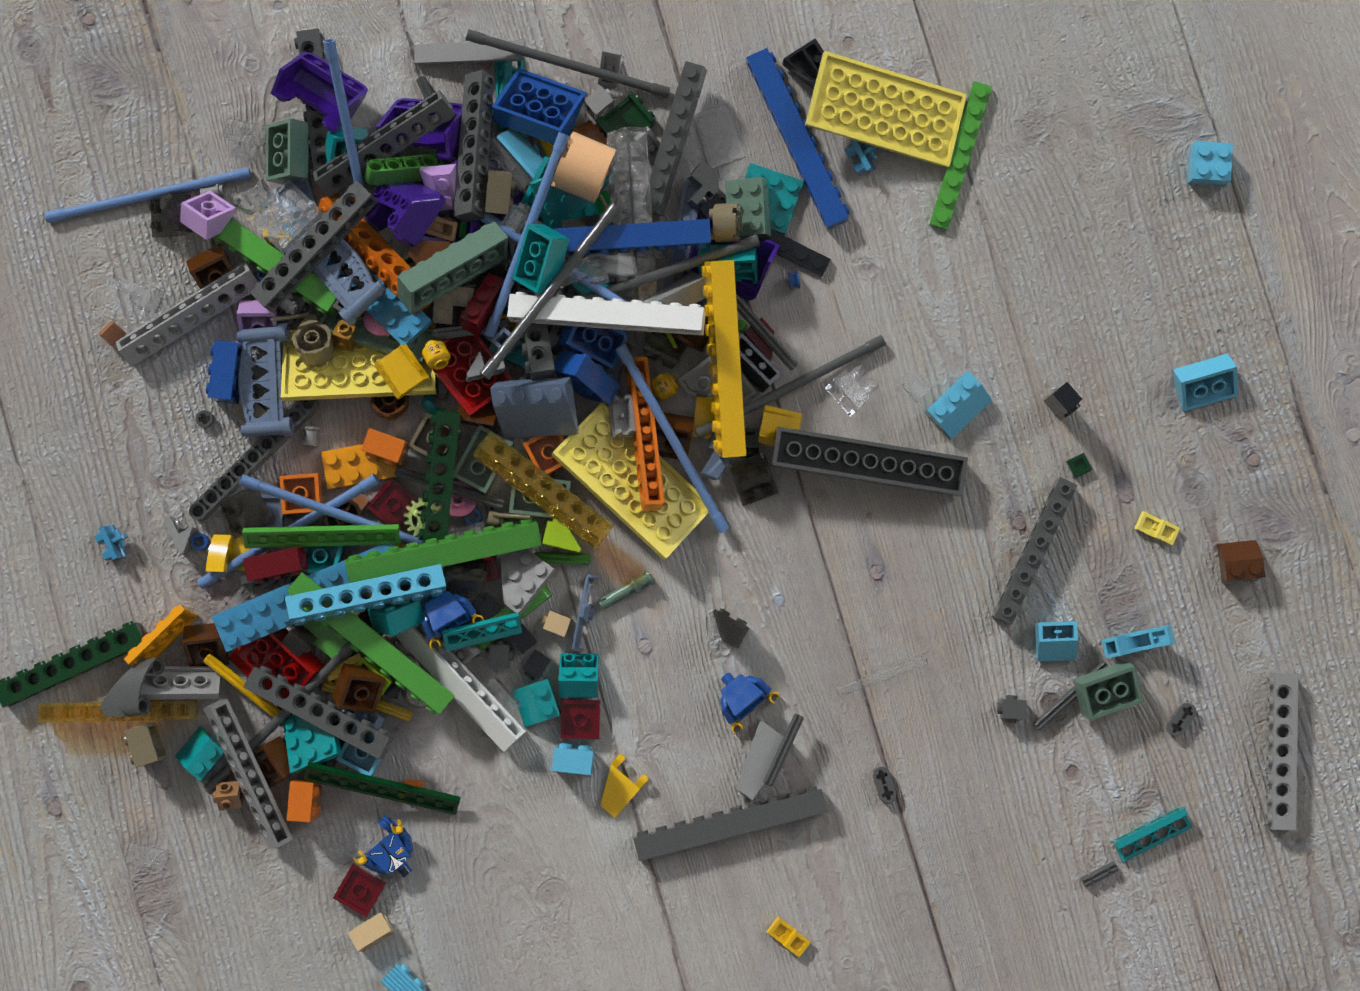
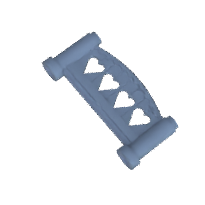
[283,218,386,326]
[237,323,294,438]

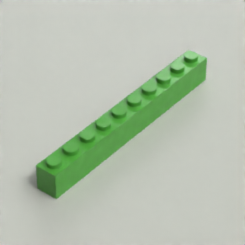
[344,518,542,583]
[287,572,455,714]

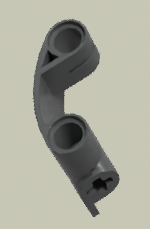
[100,658,165,717]

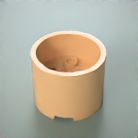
[551,131,616,204]

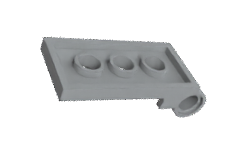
[141,666,221,700]

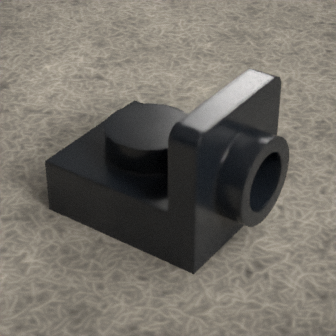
[740,428,759,459]

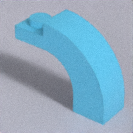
[1102,625,1175,658]

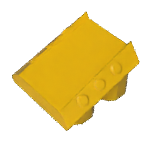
[374,344,430,399]
[758,405,802,446]

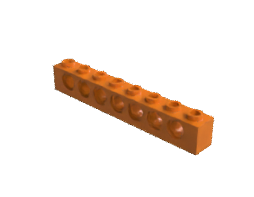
[316,193,432,313]
[625,357,665,511]

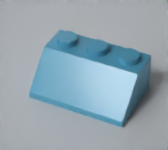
[496,129,543,181]
[1173,354,1238,412]
[924,371,992,440]

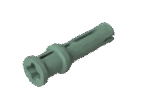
[598,569,655,610]

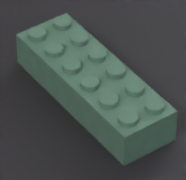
[397,221,508,314]

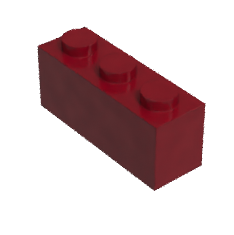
[460,273,505,336]
[243,547,308,584]

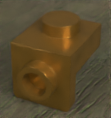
[332,319,357,352]

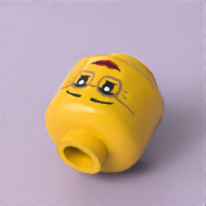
[422,340,450,370]
[651,372,680,400]

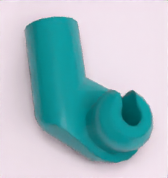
[421,395,446,414]

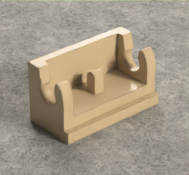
[348,912,395,952]

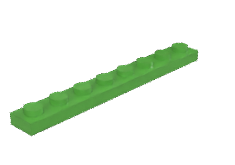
[929,81,992,230]
[242,524,401,548]

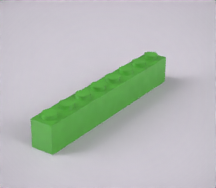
[212,219,337,315]

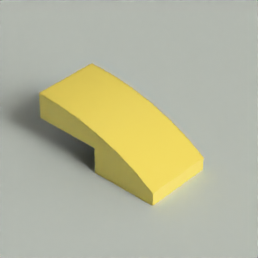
[1134,511,1180,545]

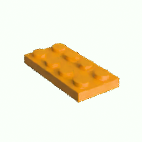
[321,444,402,490]
[124,604,199,666]

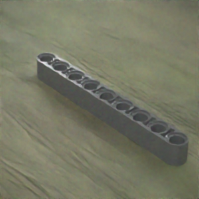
[189,400,320,521]

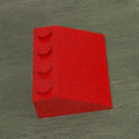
[422,335,513,417]
[228,628,325,708]

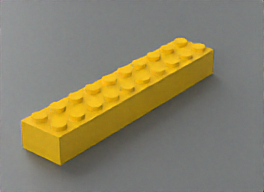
[702,260,746,458]

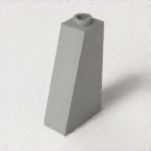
[643,272,707,306]
[736,720,784,801]

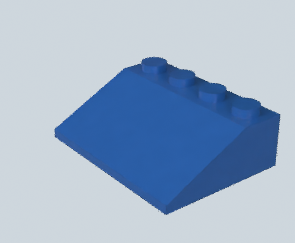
[492,68,587,144]

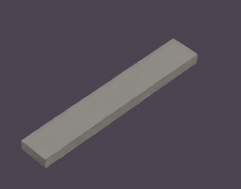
[414,40,526,65]

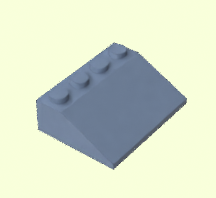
[490,377,579,438]

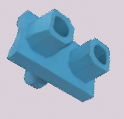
[844,140,879,174]
[95,525,128,561]

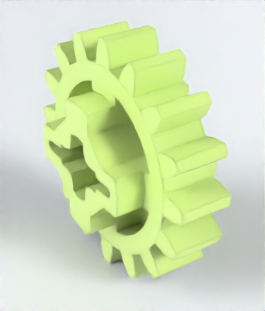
[403,497,440,536]

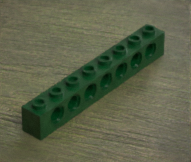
[418,409,460,567]
[0,621,145,708]

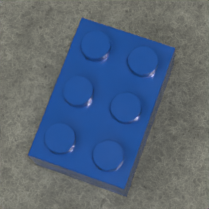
[557,326,629,369]
[206,340,243,404]
[554,350,620,405]

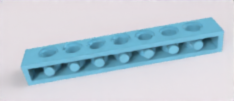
[285,564,446,626]

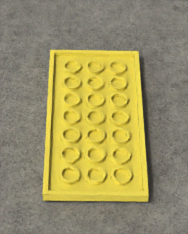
[805,51,967,168]
[281,324,437,401]
[551,403,709,560]

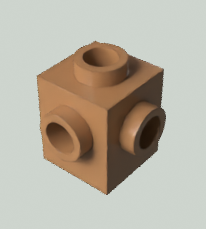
[213,781,244,811]

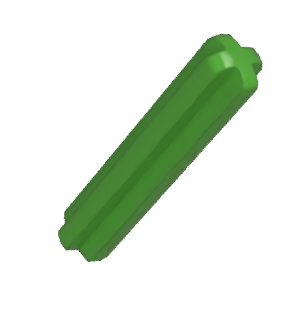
[534,552,590,565]

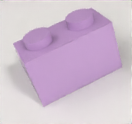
[419,164,457,210]
[180,191,236,240]
[237,300,280,331]

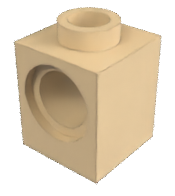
[541,611,572,637]

